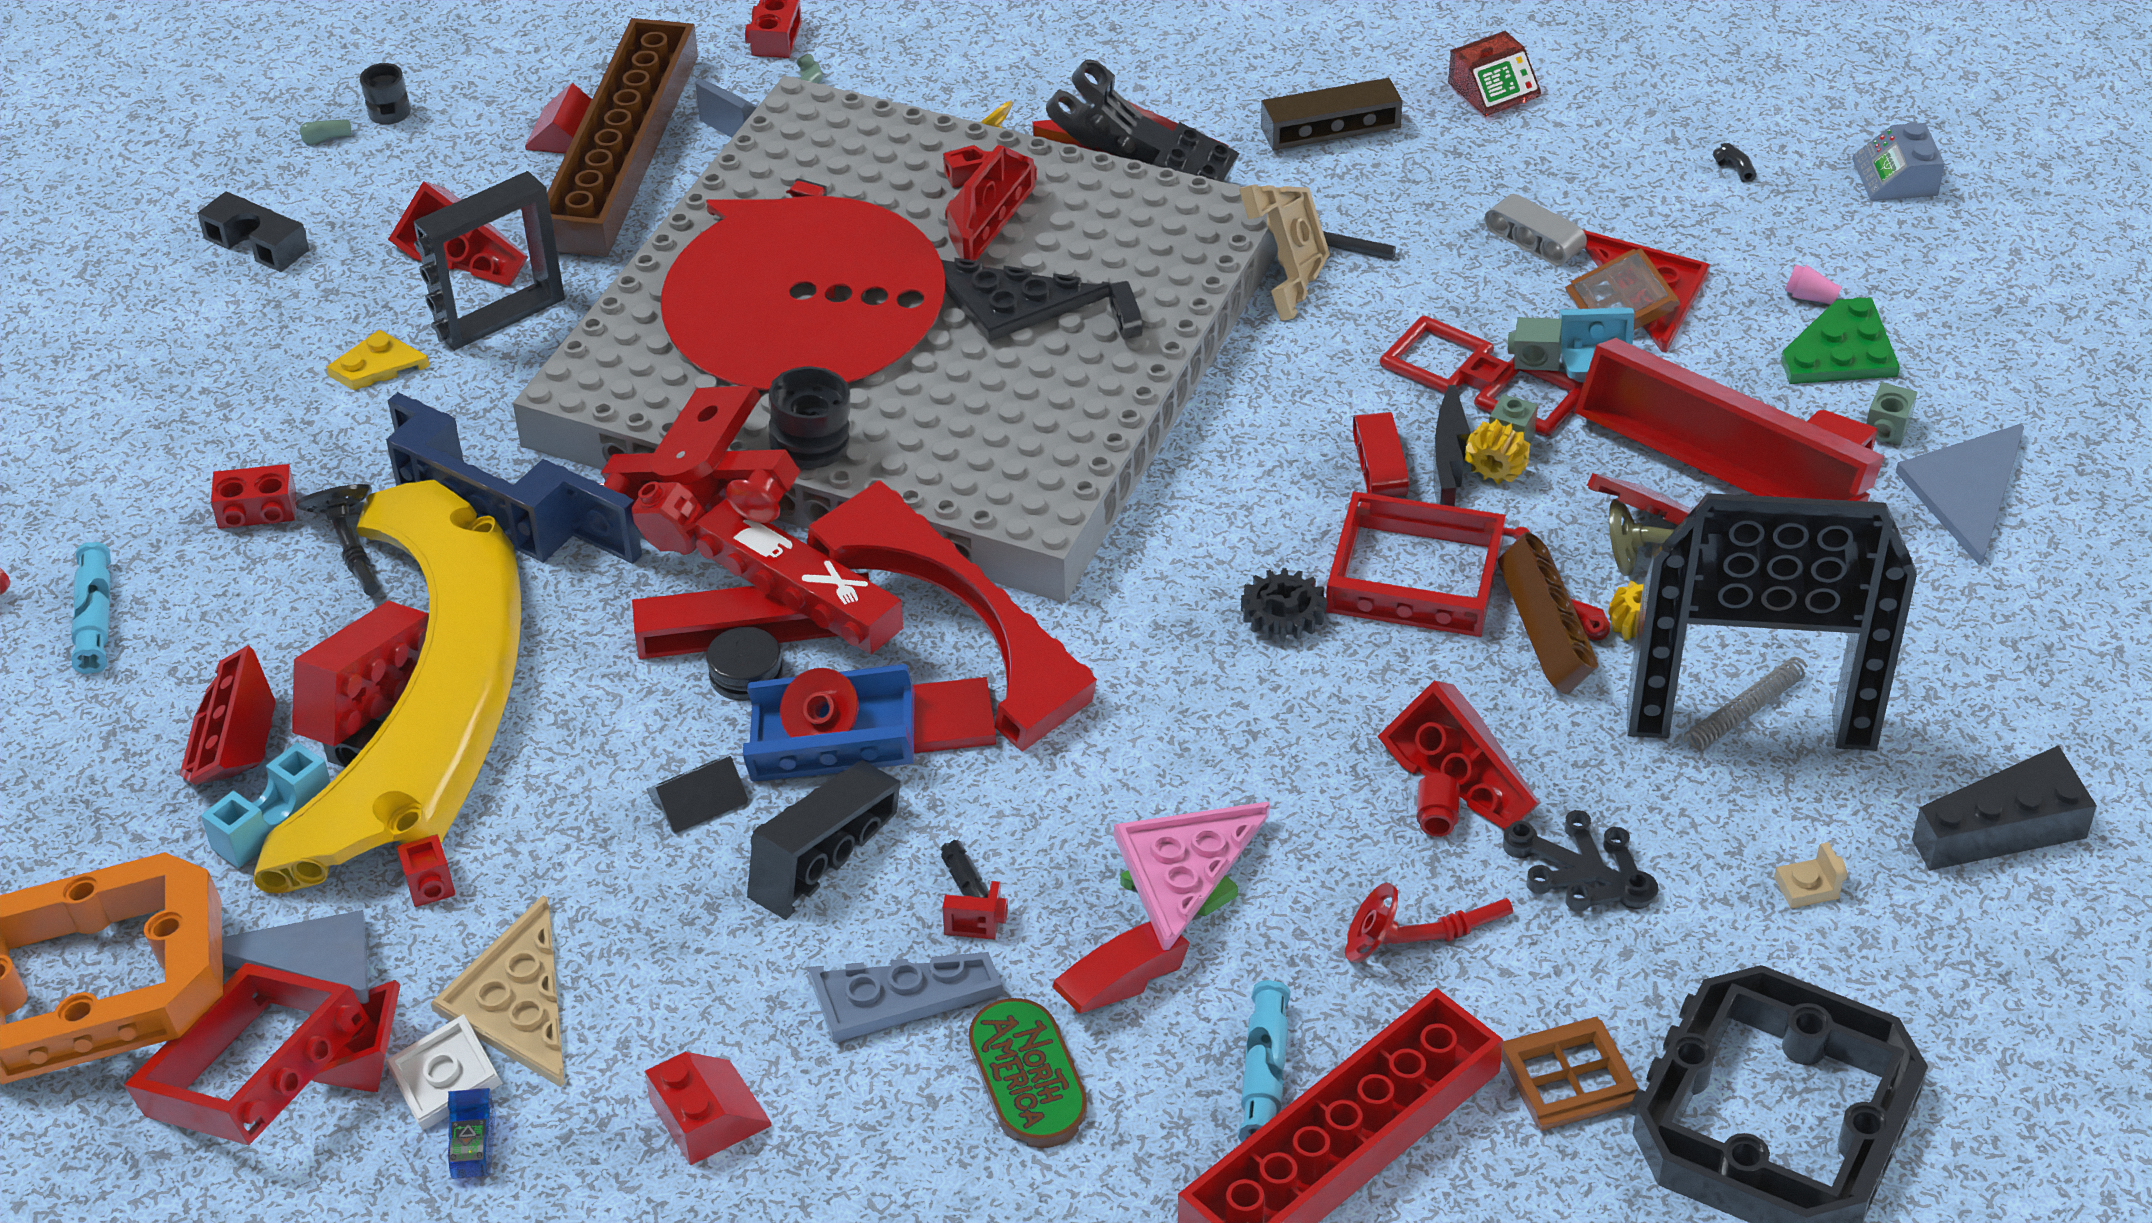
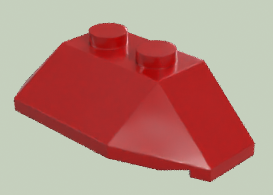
[945,145,1035,261]
[179,645,276,785]

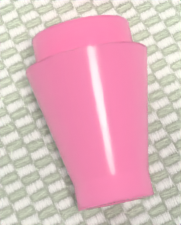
[1785,264,1842,305]

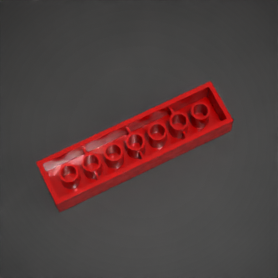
[1178,988,1503,1223]

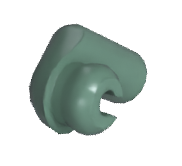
[797,54,823,84]

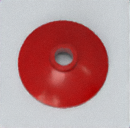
[780,668,859,738]

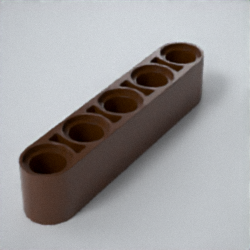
[1497,532,1598,694]

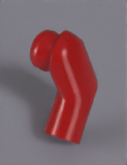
[1570,598,1610,641]

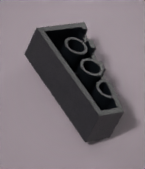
[1912,745,2097,871]

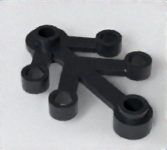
[1503,810,1658,911]

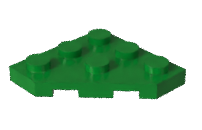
[1781,297,1900,384]

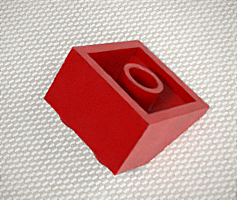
[644,1051,772,1166]

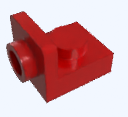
[396,834,456,907]
[942,881,1008,940]

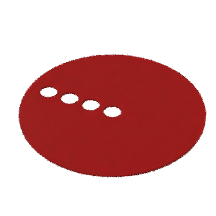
[660,196,945,391]

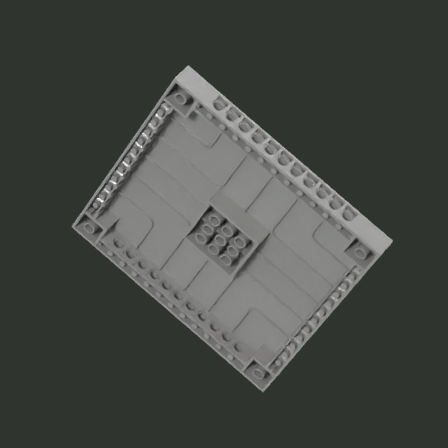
[513,76,1278,603]

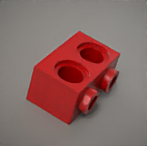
[745,0,802,58]
[211,464,296,529]

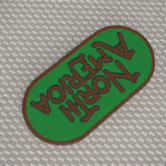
[969,998,1087,1148]

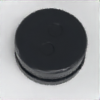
[706,627,783,701]

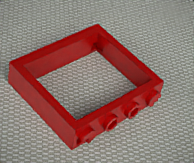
[1326,491,1506,637]
[124,963,369,1146]

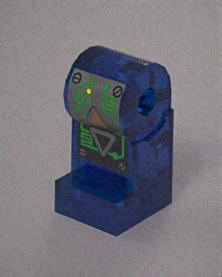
[448,1088,496,1179]

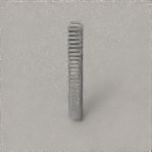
[1684,656,1808,751]

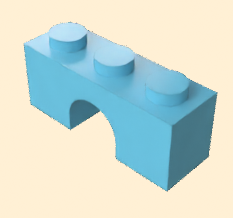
[201,742,331,868]

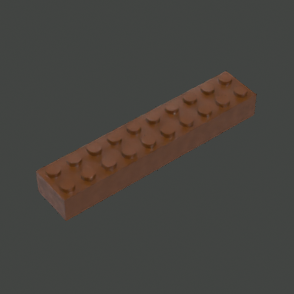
[547,18,698,257]

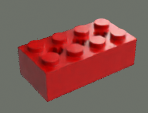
[292,600,429,747]

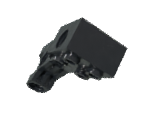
[1046,59,1240,183]

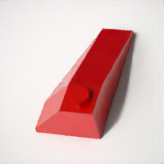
[388,181,528,286]
[1377,680,1540,829]

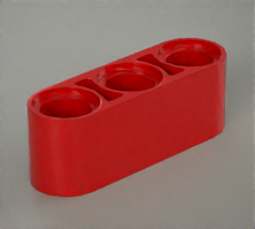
[1352,412,1409,497]

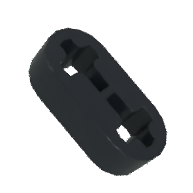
[1108,281,1143,339]

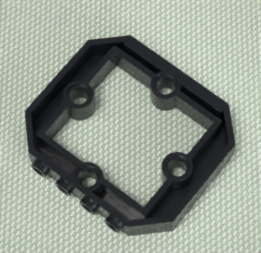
[1629,965,1928,1223]

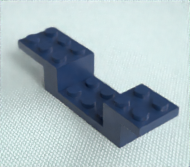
[386,392,642,564]

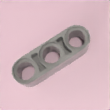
[1484,194,1587,267]

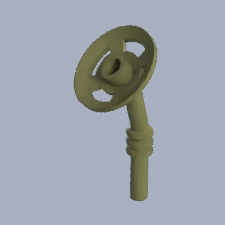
[1609,498,1674,576]

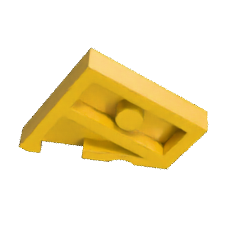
[326,329,430,390]

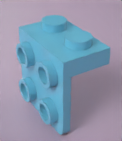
[1559,308,1635,382]

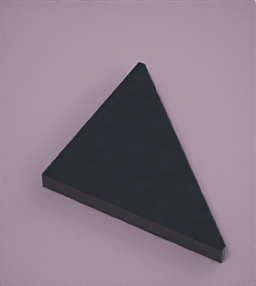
[941,257,1110,342]

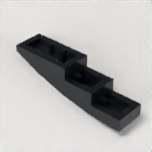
[1433,385,1471,507]

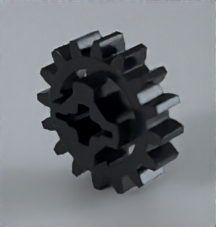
[1241,568,1327,642]

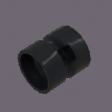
[359,63,411,125]

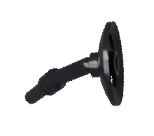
[295,484,379,595]

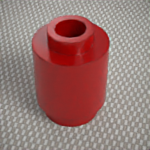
[1416,773,1460,837]

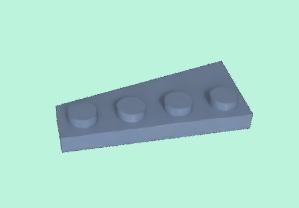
[808,952,1003,1043]

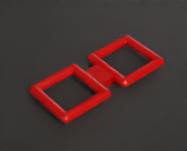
[1379,315,1584,437]

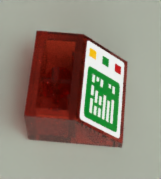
[1448,30,1541,117]

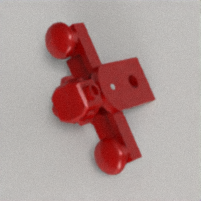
[599,385,801,555]

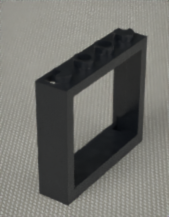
[414,171,565,351]

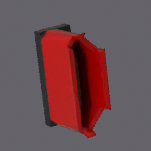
[786,178,827,197]

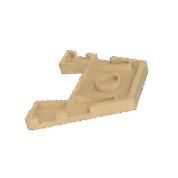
[1239,184,1330,321]

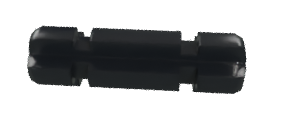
[940,839,989,898]

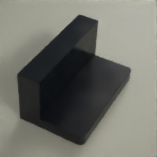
[646,756,748,833]

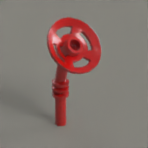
[1345,882,1513,963]

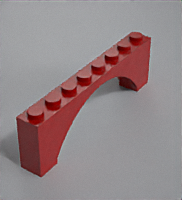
[807,480,1097,752]

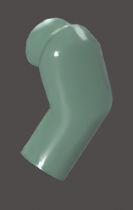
[299,119,351,145]

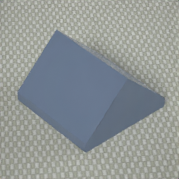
[695,77,758,138]

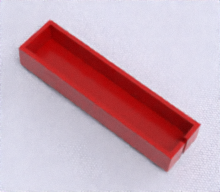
[1574,338,1885,502]

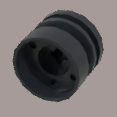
[769,366,850,469]

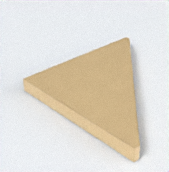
[431,895,565,1087]

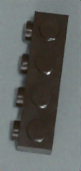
[1261,78,1403,151]

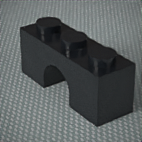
[197,191,309,272]

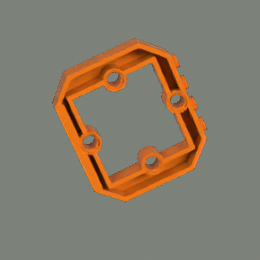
[0,852,223,1085]

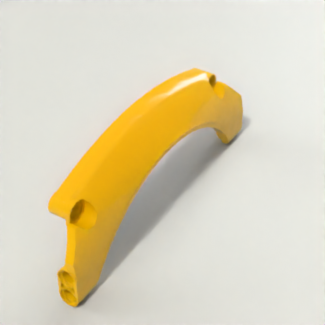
[253,480,521,893]

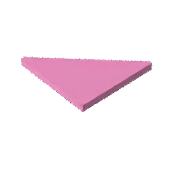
[1113,801,1270,950]

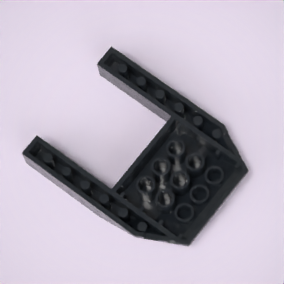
[1627,493,1917,751]

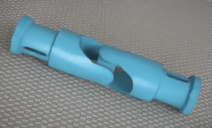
[71,542,111,674]
[1238,980,1291,1142]

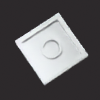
[385,1014,503,1130]

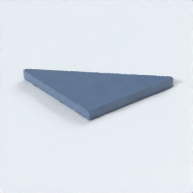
[1896,423,2024,565]
[222,910,369,1004]

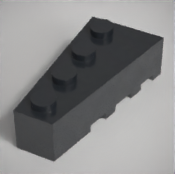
[747,760,901,920]

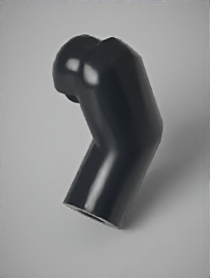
[1712,143,1757,182]

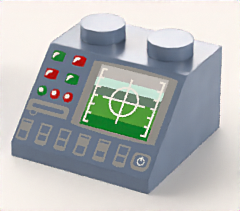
[1852,122,1945,201]

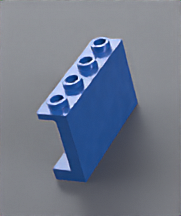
[742,664,915,781]

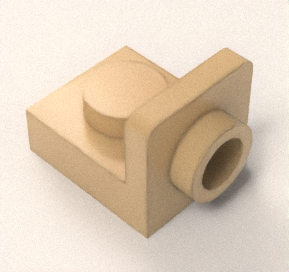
[1774,842,1847,909]

